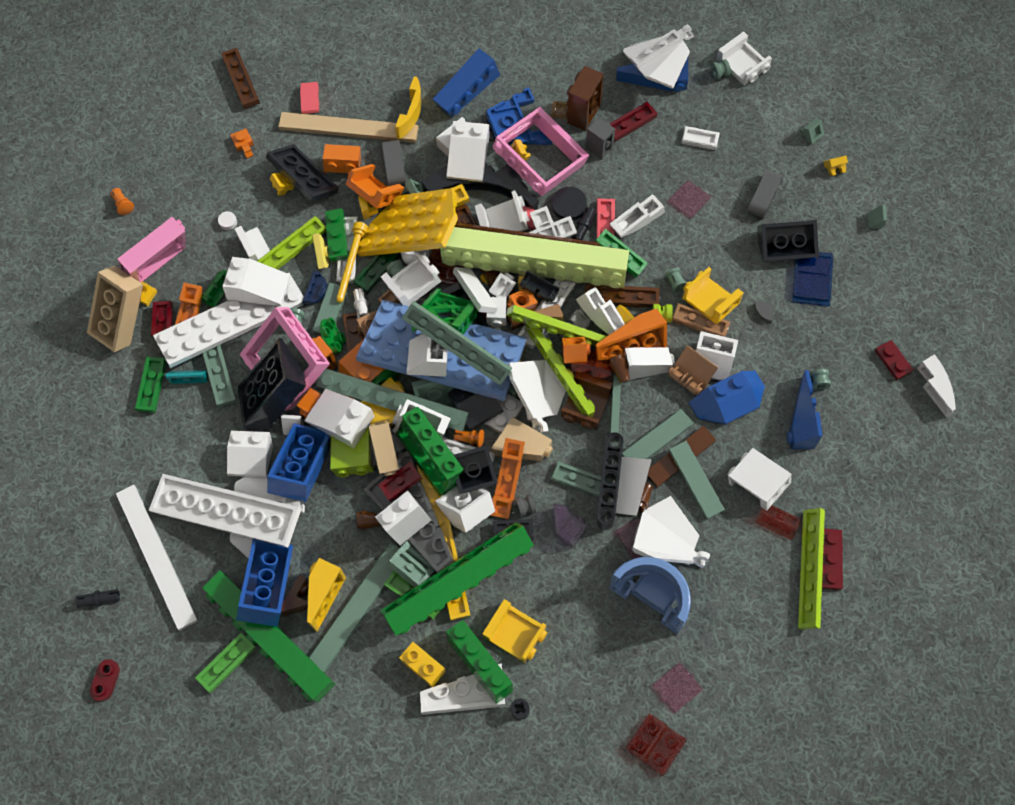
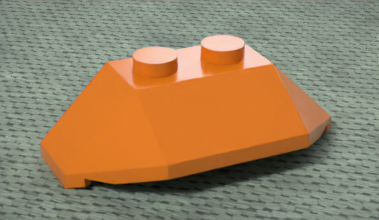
[338,339,385,399]

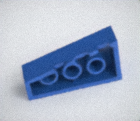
[433,48,500,118]

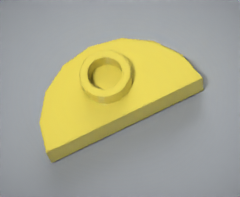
[312,233,329,269]

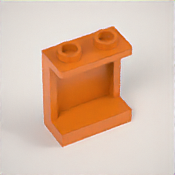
[345,164,404,209]

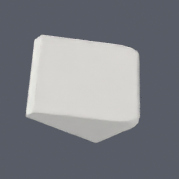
[281,415,304,435]

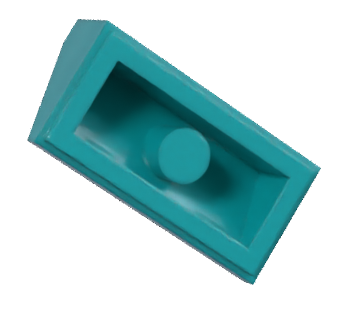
[165,370,208,384]

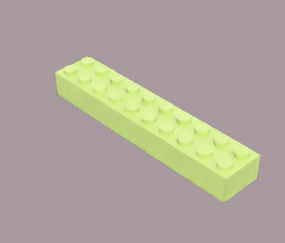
[440,227,629,288]

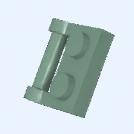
[387,540,435,587]

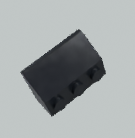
[757,220,819,261]

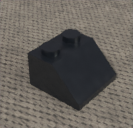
[448,388,503,431]
[454,445,498,494]

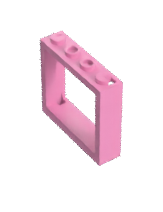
[492,107,589,197]
[118,217,186,282]
[240,307,330,410]

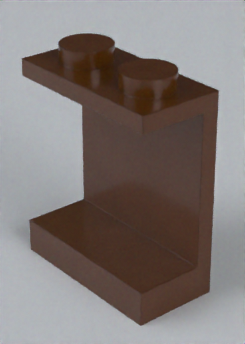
[561,371,613,430]

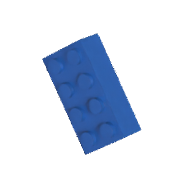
[267,423,331,502]
[236,539,293,627]

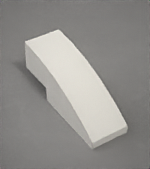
[610,194,665,238]
[576,287,625,335]
[917,354,956,417]

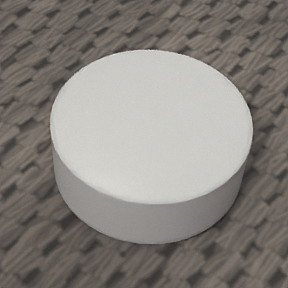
[218,211,237,230]

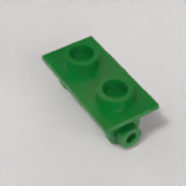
[201,269,227,308]

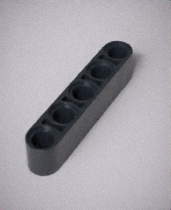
[596,432,624,530]

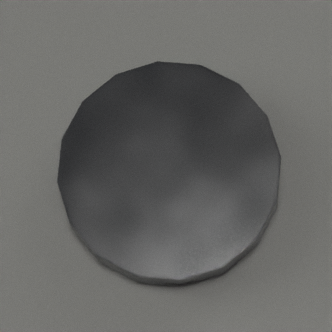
[552,187,587,219]

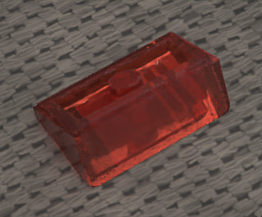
[755,505,802,540]

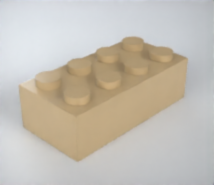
[87,265,143,352]

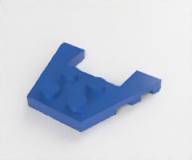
[486,87,552,145]

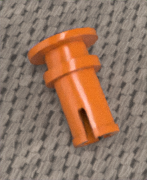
[110,188,134,215]
[454,429,484,448]

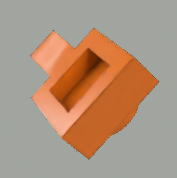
[230,128,254,159]

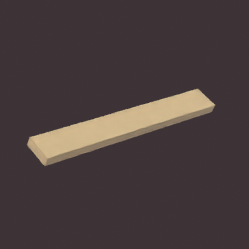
[278,112,419,143]

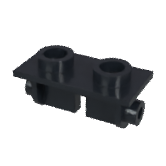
[519,270,560,303]

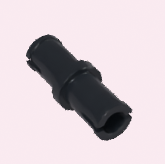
[571,207,596,240]
[76,588,120,608]

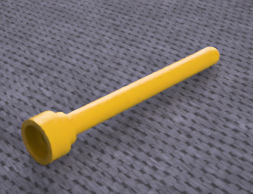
[336,222,368,303]

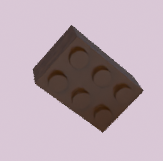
[566,66,604,131]

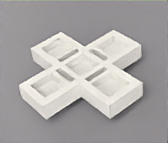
[529,206,577,238]

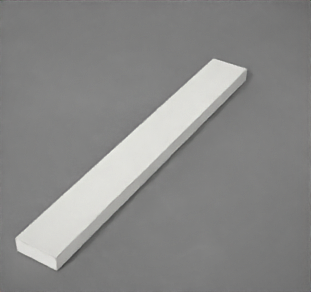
[116,485,198,631]

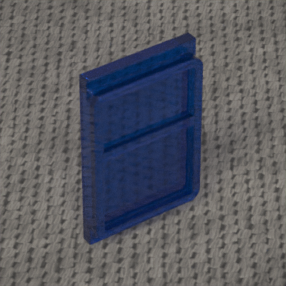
[792,252,833,306]

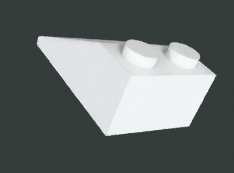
[447,121,489,182]
[223,257,290,306]
[304,389,375,448]

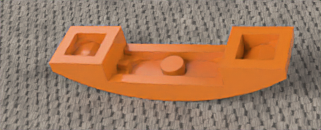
[175,283,202,325]
[491,438,525,519]

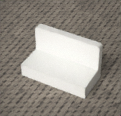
[235,226,270,261]

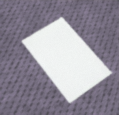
[607,457,652,516]

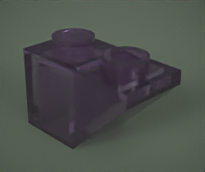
[552,503,587,549]

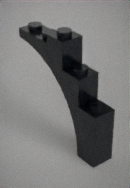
[421,162,539,210]

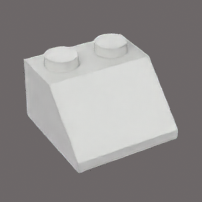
[227,431,273,478]
[435,486,495,533]

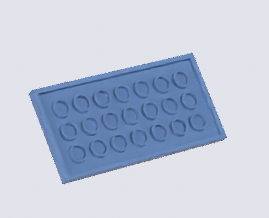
[356,300,527,401]

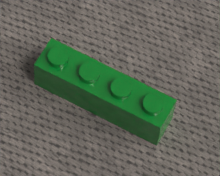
[446,620,513,704]

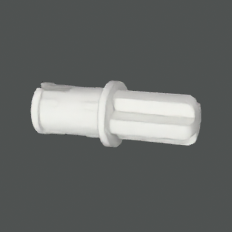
[353,288,369,318]

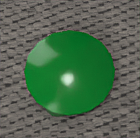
[320,317,346,354]

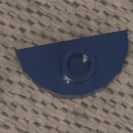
[302,270,327,305]

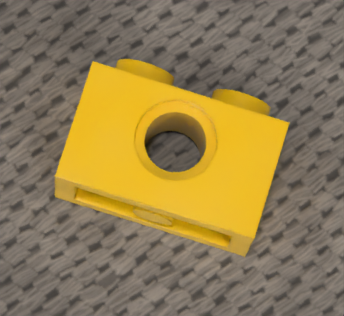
[399,642,446,687]

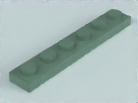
[401,301,512,385]

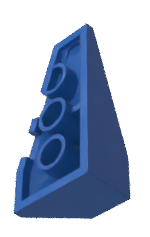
[616,57,688,92]
[786,370,823,450]

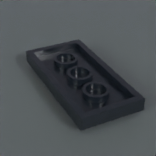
[266,144,339,202]

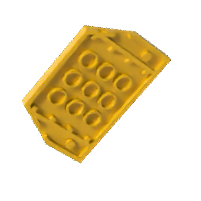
[357,188,458,257]

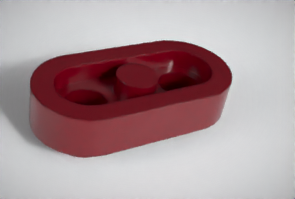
[90,659,120,702]

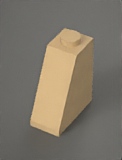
[492,417,553,462]
[369,420,399,476]

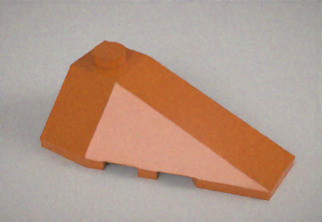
[596,308,667,360]

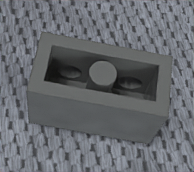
[586,117,615,160]

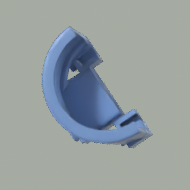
[609,557,691,635]

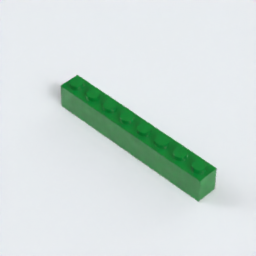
[380,522,534,636]
[202,570,335,703]

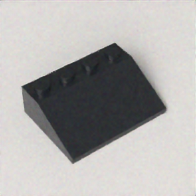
[238,338,306,432]

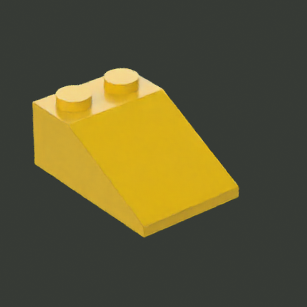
[307,558,346,632]

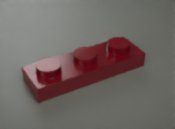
[610,101,658,142]
[822,528,843,590]

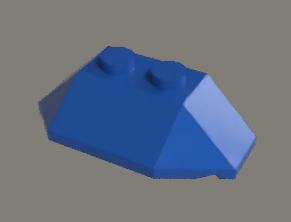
[689,371,765,425]

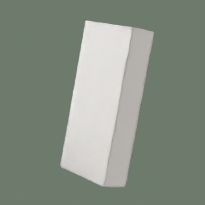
[681,126,720,150]

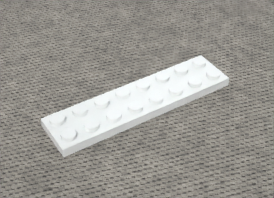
[153,273,304,368]
[149,474,301,548]

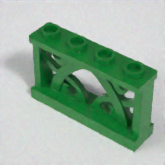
[411,288,478,334]
[396,407,463,496]

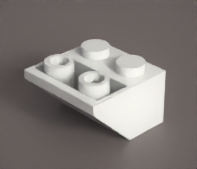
[696,331,738,381]
[407,334,448,377]

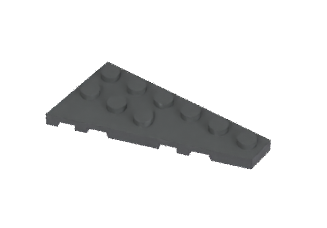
[364,451,454,572]

